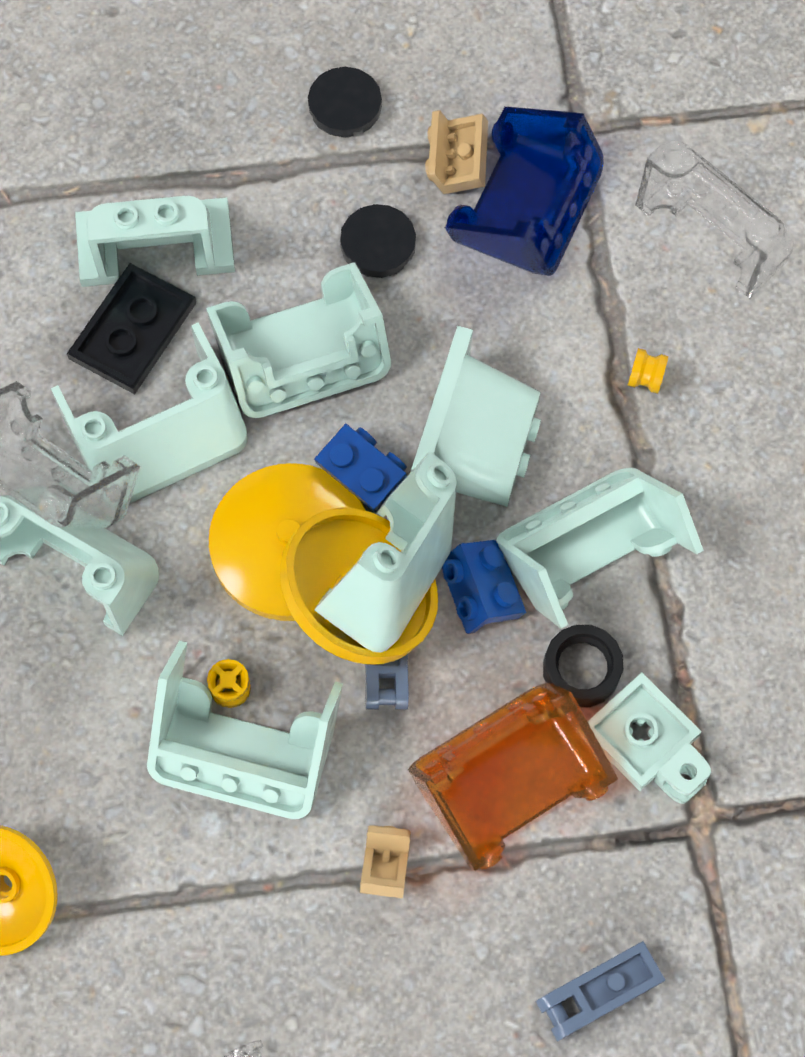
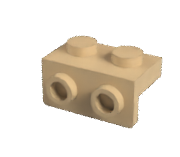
[425,110,488,194]

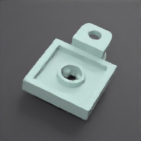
[581,672,711,804]

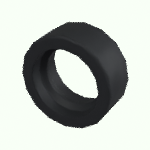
[543,625,624,708]

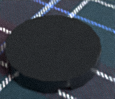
[308,66,382,137]
[340,204,416,278]

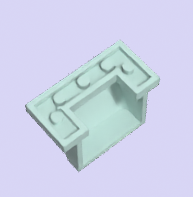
[75,196,235,287]
[411,326,541,507]

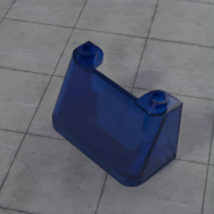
[444,106,604,276]

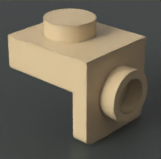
[360,825,411,898]

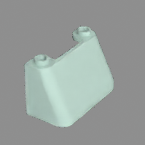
[206,262,391,418]
[314,451,457,653]
[0,493,159,636]

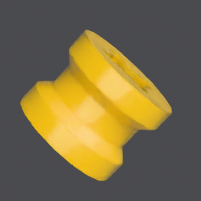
[627,348,669,394]
[207,659,251,708]

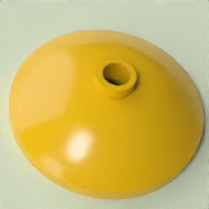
[0,825,58,956]

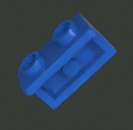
[314,423,407,513]
[441,540,527,634]

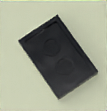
[67,263,196,395]

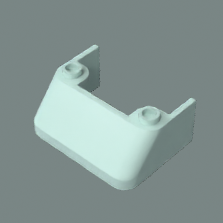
[51,323,248,507]
[496,468,704,629]
[147,641,343,819]

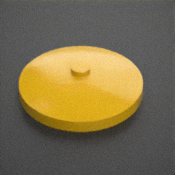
[209,463,365,621]
[280,508,438,665]

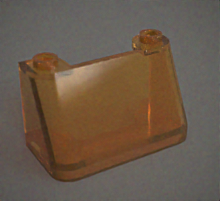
[408,683,618,871]

